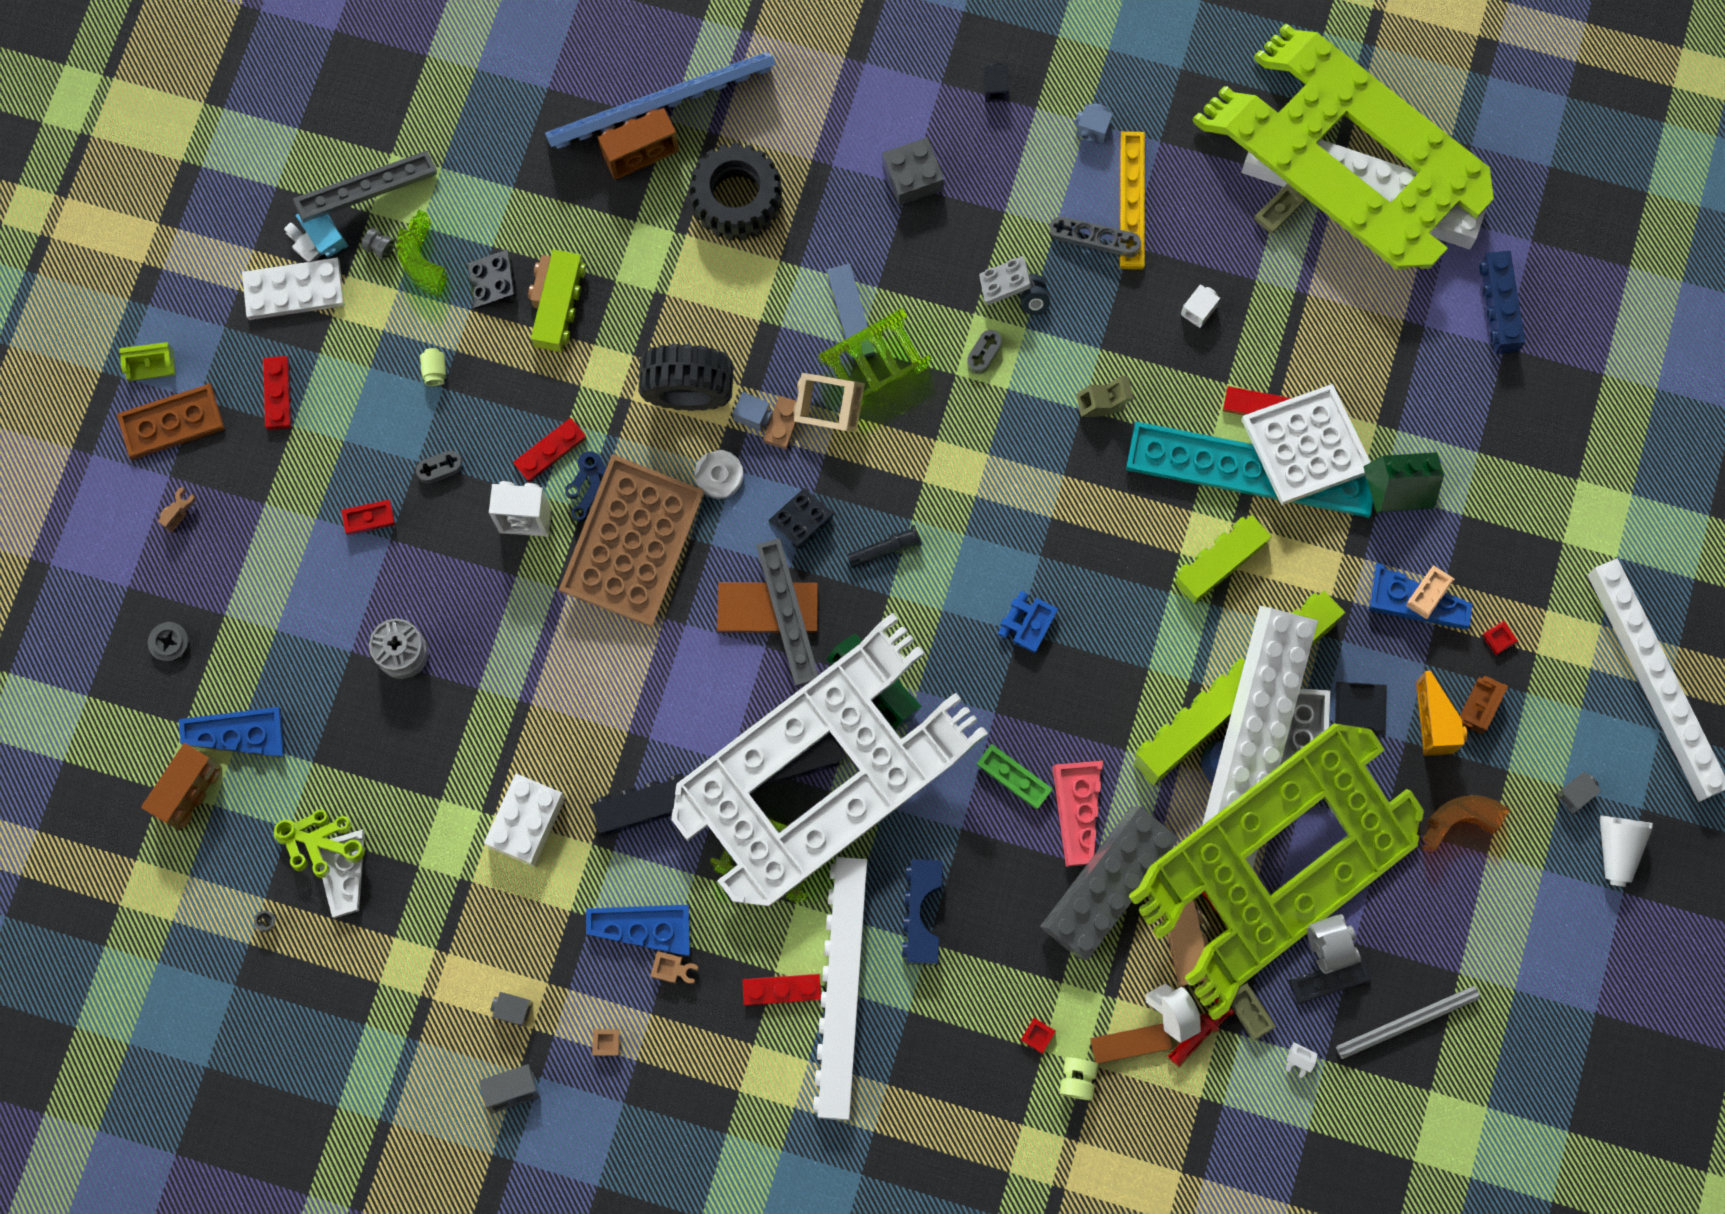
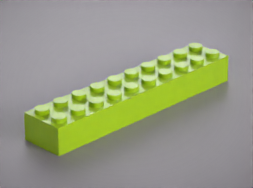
[1133,590,1345,786]

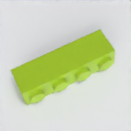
[531,249,586,352]
[1175,515,1272,604]

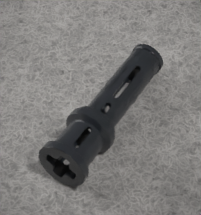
[846,525,922,569]

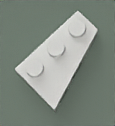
[318,830,365,918]

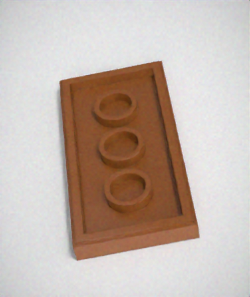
[117,383,225,460]
[717,582,818,633]

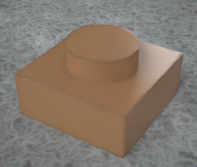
[592,1029,620,1056]

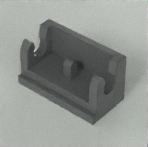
[479,1064,540,1114]

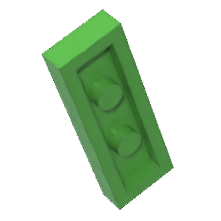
[976,744,1053,810]

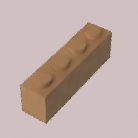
[1163,897,1208,988]

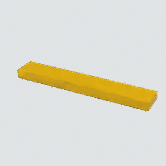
[1120,131,1145,269]

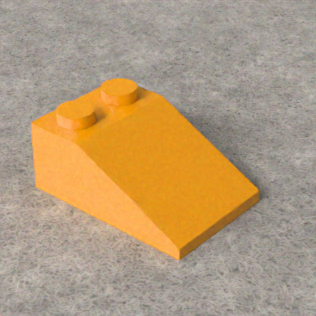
[1416,671,1467,756]

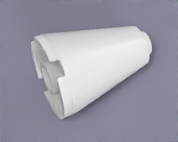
[1600,816,1653,887]

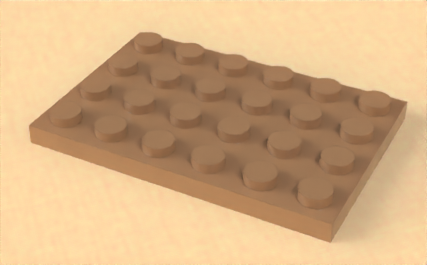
[558,454,704,628]

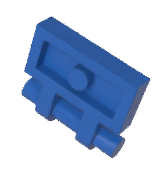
[998,591,1058,654]

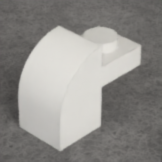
[1145,984,1201,1043]

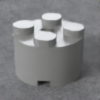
[1307,914,1361,974]

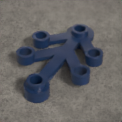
[565,451,607,522]

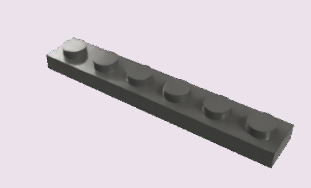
[293,151,437,223]
[756,538,818,687]

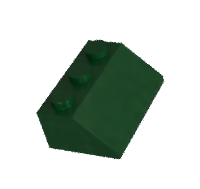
[1363,452,1444,513]

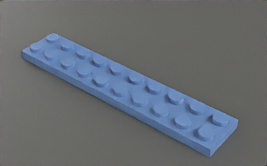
[545,52,776,149]

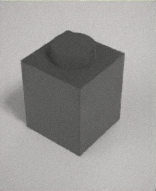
[1555,771,1601,814]
[490,992,533,1027]

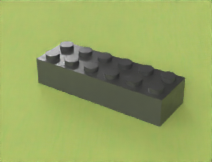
[1040,806,1179,961]

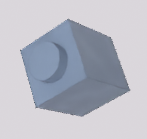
[733,392,773,432]

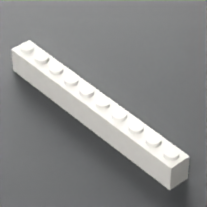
[1588,558,1725,802]
[813,857,867,1121]

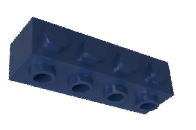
[1479,250,1525,354]

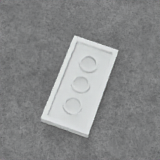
[242,258,345,320]

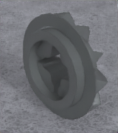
[148,622,189,662]

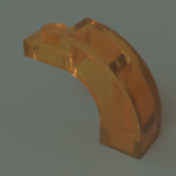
[1422,795,1510,854]

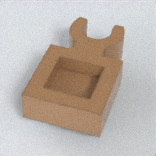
[650,951,699,984]

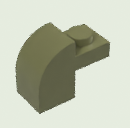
[1076,376,1134,417]

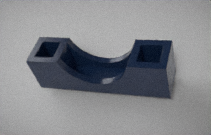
[902,859,943,966]

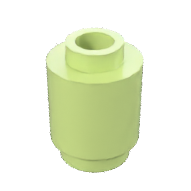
[420,348,446,386]

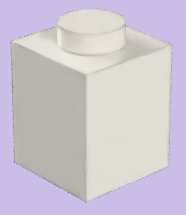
[1181,284,1220,328]

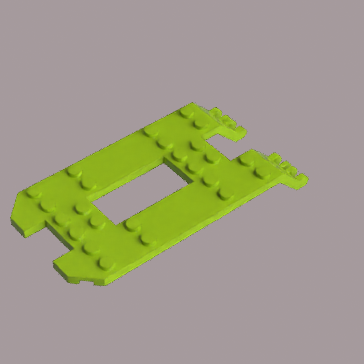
[1193,24,1494,270]
[1129,723,1424,1020]

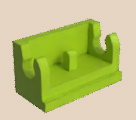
[119,342,176,381]

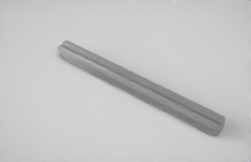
[1336,986,1480,1059]

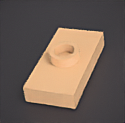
[1406,565,1454,619]

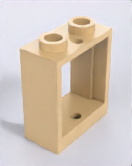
[793,373,865,432]

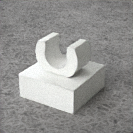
[1286,1042,1317,1078]

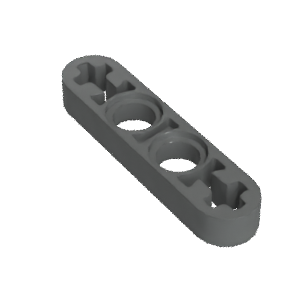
[1050,216,1142,257]

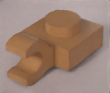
[158,487,196,533]

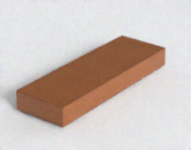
[1090,1024,1172,1064]

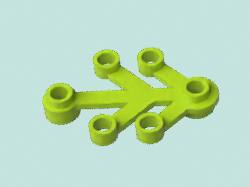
[274,809,365,878]

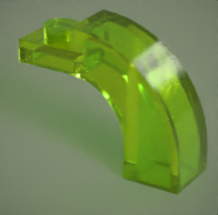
[397,210,449,297]

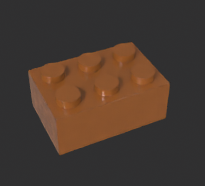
[598,108,679,180]
[141,743,222,831]

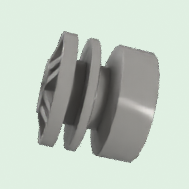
[369,618,429,679]

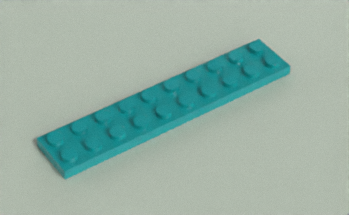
[1126,421,1373,518]

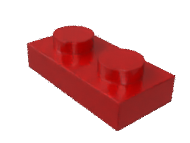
[341,499,396,536]

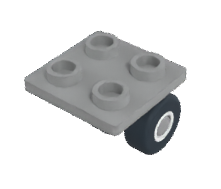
[979,256,1050,315]

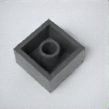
[882,137,944,206]

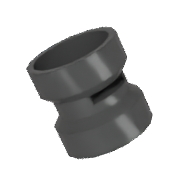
[361,228,395,260]

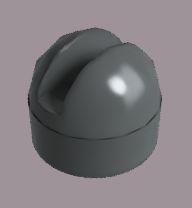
[254,910,275,932]

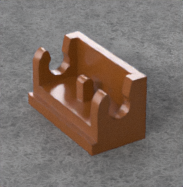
[1460,676,1508,735]

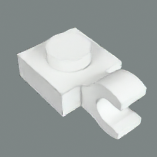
[284,222,321,262]

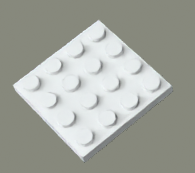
[1242,384,1370,505]

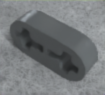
[967,330,1002,374]
[416,451,463,484]

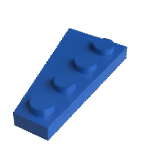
[1368,562,1472,630]
[179,707,285,758]
[586,904,690,957]

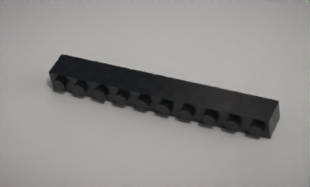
[591,732,844,837]

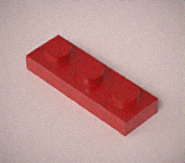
[263,356,292,430]
[513,418,587,483]
[743,974,821,1006]

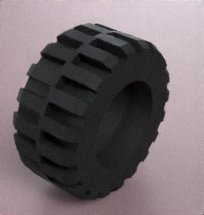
[689,143,782,240]
[638,344,734,411]

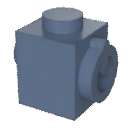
[1074,104,1113,144]

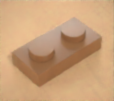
[528,255,551,309]
[763,395,797,450]

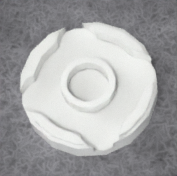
[694,450,744,499]

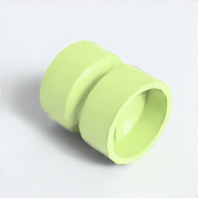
[1059,1057,1098,1101]

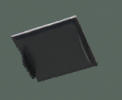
[1335,682,1387,735]

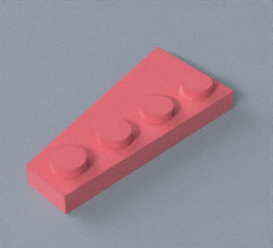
[1052,761,1103,867]

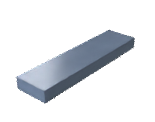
[827,264,875,361]

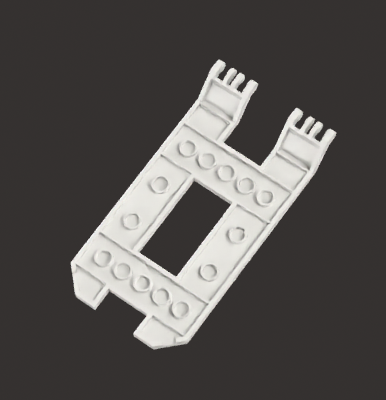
[671,613,988,907]

